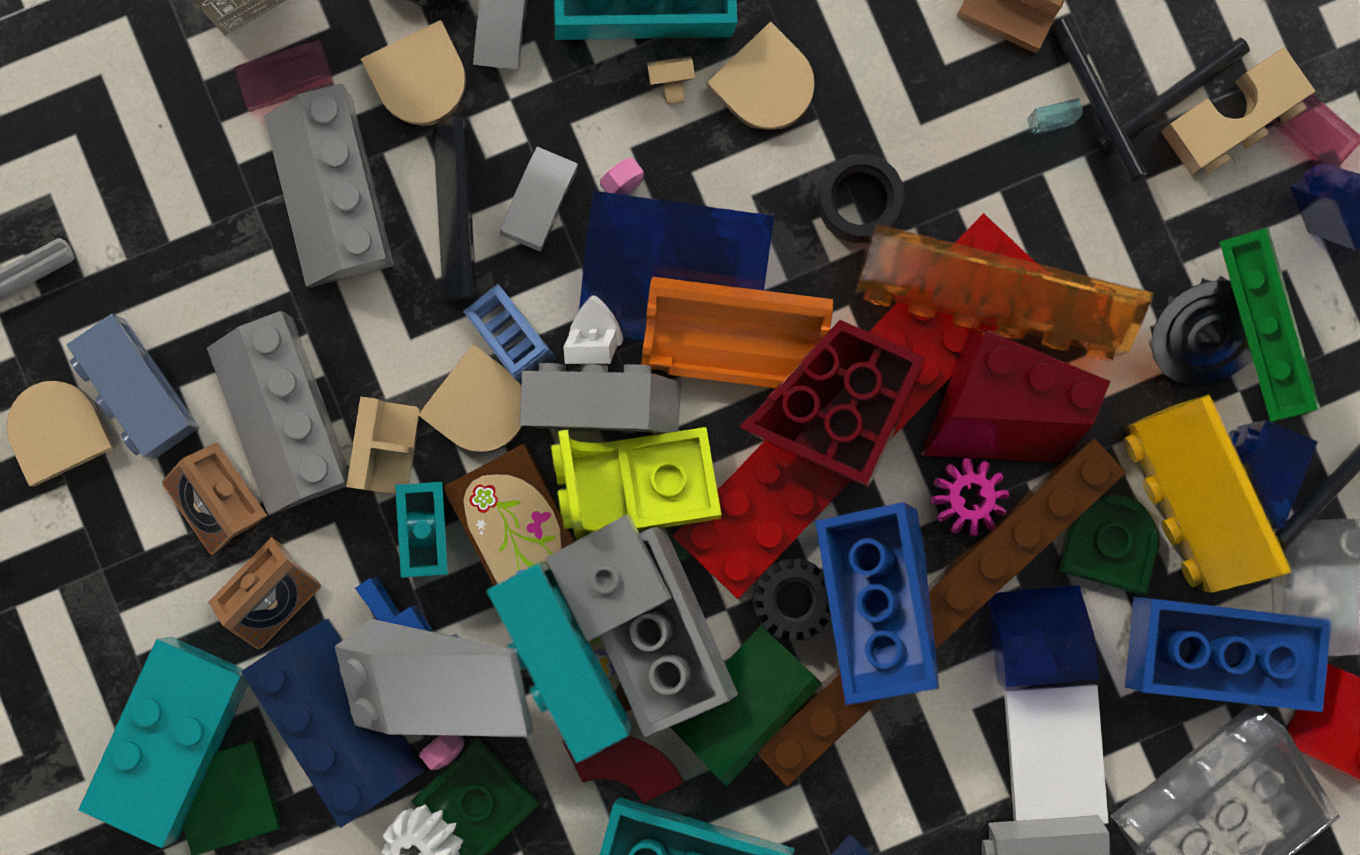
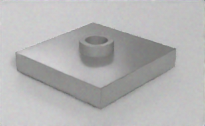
[545,514,672,642]

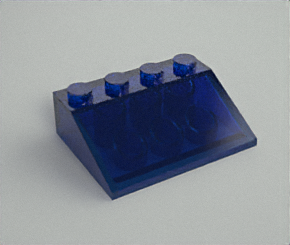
[579,191,774,341]

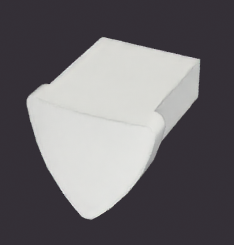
[564,295,623,364]

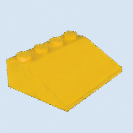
[1123,395,1291,593]

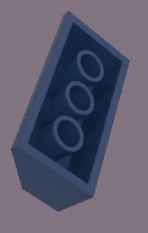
[240,618,426,828]

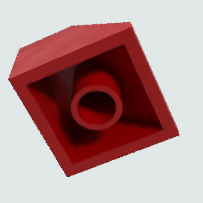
[1280,663,1360,783]

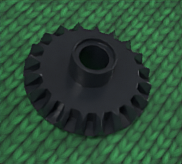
[1148,276,1252,385]

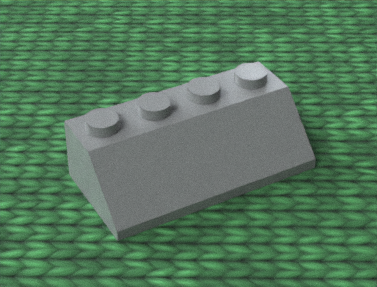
[264,83,394,288]
[207,311,349,516]
[600,527,738,738]

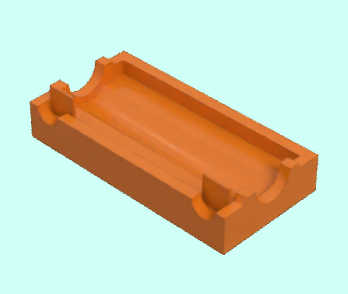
[641,277,833,388]

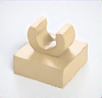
[646,56,695,104]

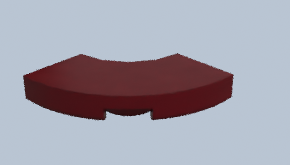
[562,735,685,803]

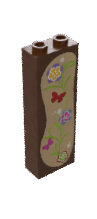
[442,444,632,712]

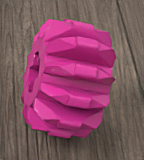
[930,459,1009,536]

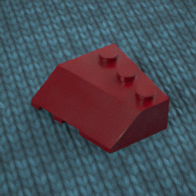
[739,320,926,489]
[921,329,1111,463]

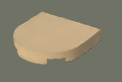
[361,20,466,126]
[706,22,814,130]
[418,344,523,452]
[7,381,116,487]

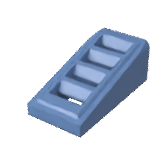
[463,284,556,385]

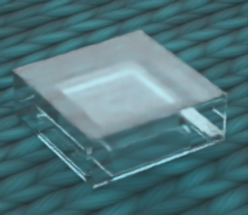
[1027,98,1083,134]

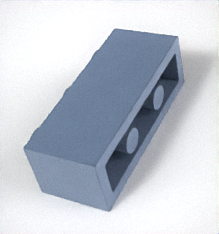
[67,314,200,459]

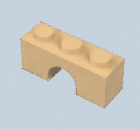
[1161,47,1315,175]

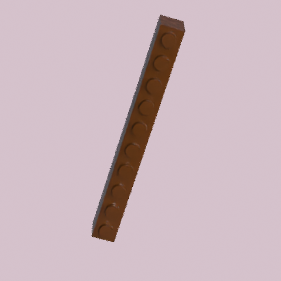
[757,439,1127,786]

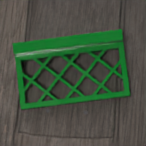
[1219,228,1320,422]

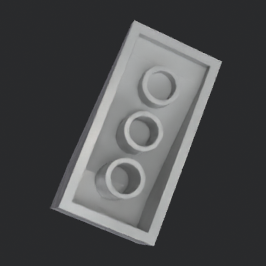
[334,619,533,737]

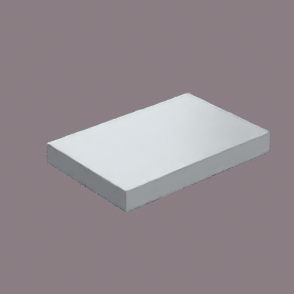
[1004,684,1108,824]

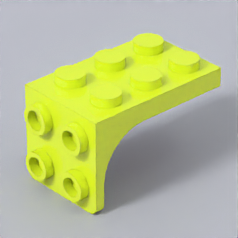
[551,427,721,541]

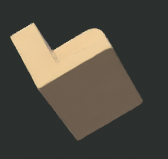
[346,397,420,494]

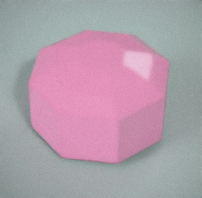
[600,158,644,200]
[419,735,465,770]

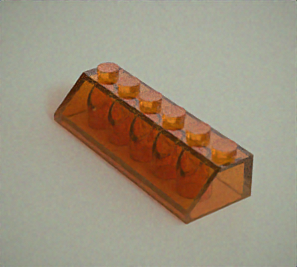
[855,224,1153,362]

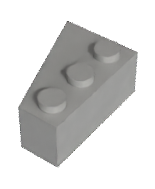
[519,363,681,434]

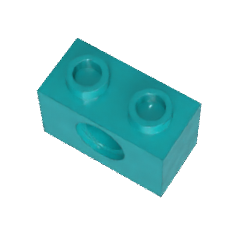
[395,482,448,578]

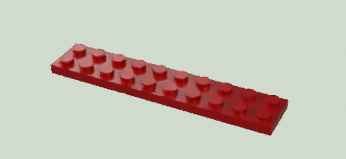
[673,213,1049,599]

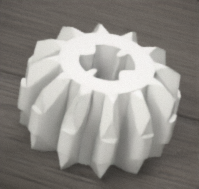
[381,804,463,855]

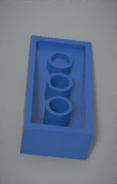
[815,502,939,705]
[1125,597,1331,712]

